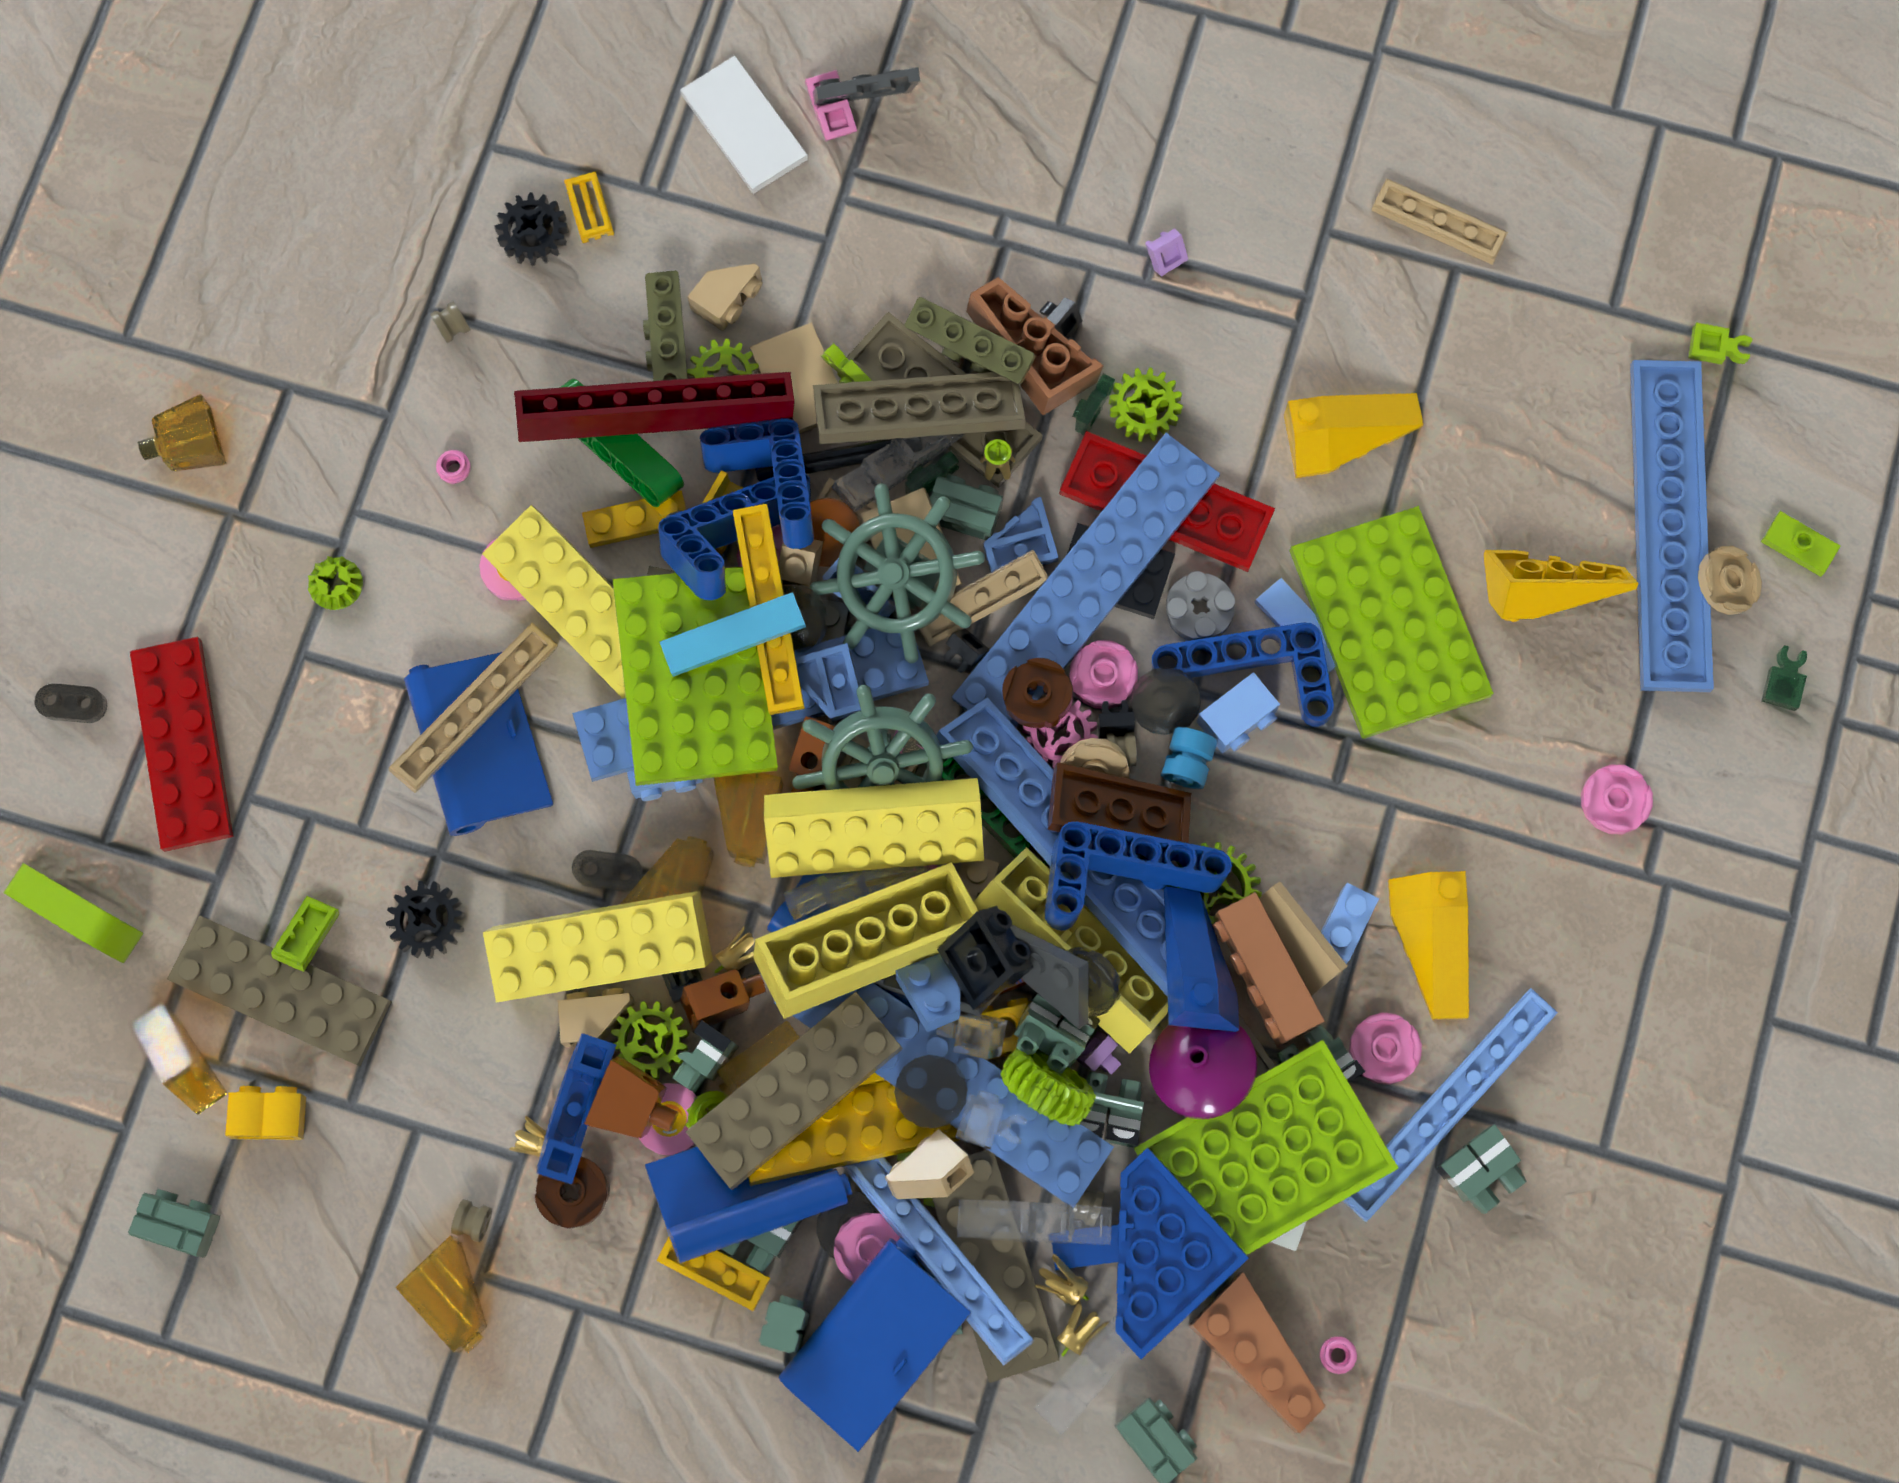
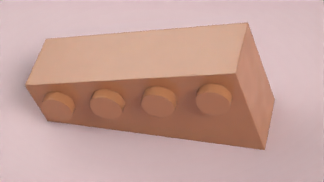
[966,277,1103,415]
[1212,892,1324,1048]
[1189,1272,1325,1433]

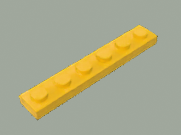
[733,504,805,715]

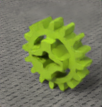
[687,338,759,378]
[1109,367,1183,442]
[611,1001,689,1080]

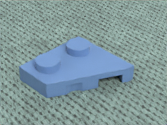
[983,497,1059,573]
[796,643,861,722]
[896,953,960,1032]

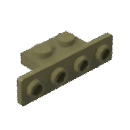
[643,270,688,381]
[905,297,1036,385]

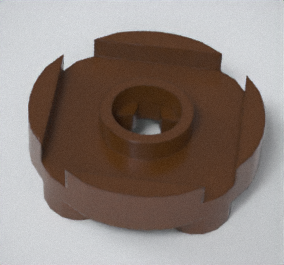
[1002,658,1073,728]
[535,1157,609,1229]

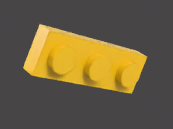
[582,490,687,548]
[656,1237,771,1311]

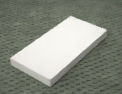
[680,55,808,194]

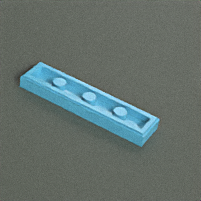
[660,592,806,677]

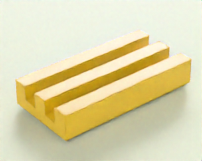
[564,171,614,244]

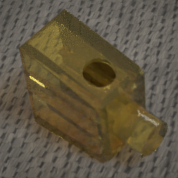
[138,394,227,471]

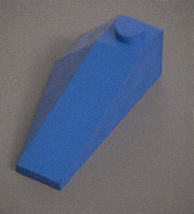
[1164,887,1239,1032]

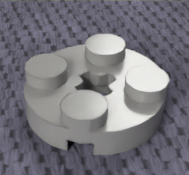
[1166,571,1235,641]

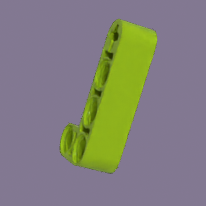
[3,863,144,964]

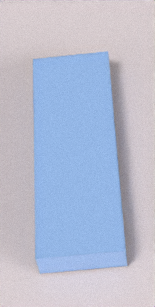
[1255,578,1335,674]

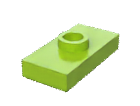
[1761,511,1841,577]
[271,896,339,972]

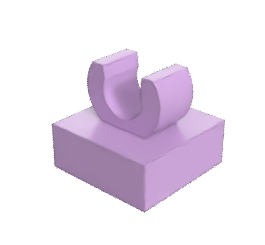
[1146,228,1189,276]
[1076,1031,1121,1075]

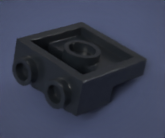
[937,906,1033,1010]

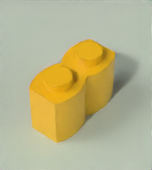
[225,1086,306,1140]

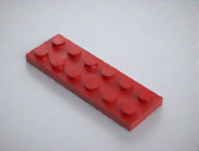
[1059,431,1275,572]
[130,636,234,852]

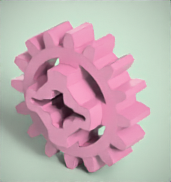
[1022,700,1098,769]

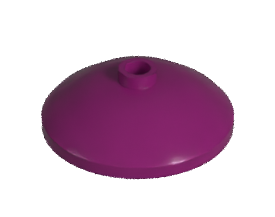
[1149,1025,1257,1119]

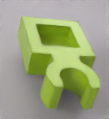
[1688,322,1752,365]
[821,343,872,383]

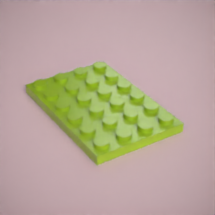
[1289,506,1494,739]
[613,567,778,786]
[1134,1040,1399,1255]

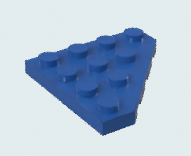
[1115,1148,1249,1360]

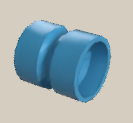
[1161,727,1218,789]

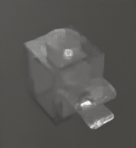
[936,1013,1007,1060]
[956,1090,1027,1150]

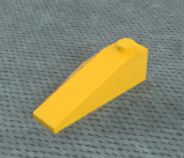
[1283,393,1423,478]
[1484,550,1639,622]
[1388,871,1469,1020]

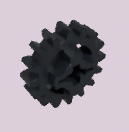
[495,192,569,266]
[386,881,465,959]

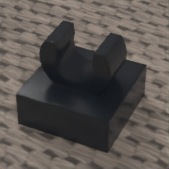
[1039,297,1083,339]
[944,628,990,673]
[1098,700,1135,739]
[662,969,703,1004]

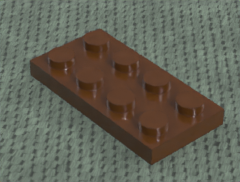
[1048,762,1192,843]

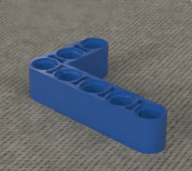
[700,418,814,549]
[658,473,811,600]
[1152,622,1334,727]
[1045,822,1232,930]

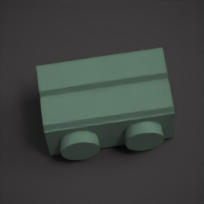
[930,475,1003,540]
[128,1188,220,1258]
[759,1295,810,1354]
[1115,1398,1197,1483]

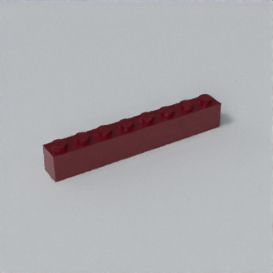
[514,372,795,442]

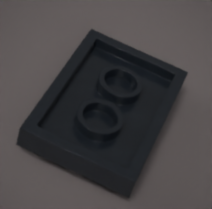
[1067,523,1175,619]

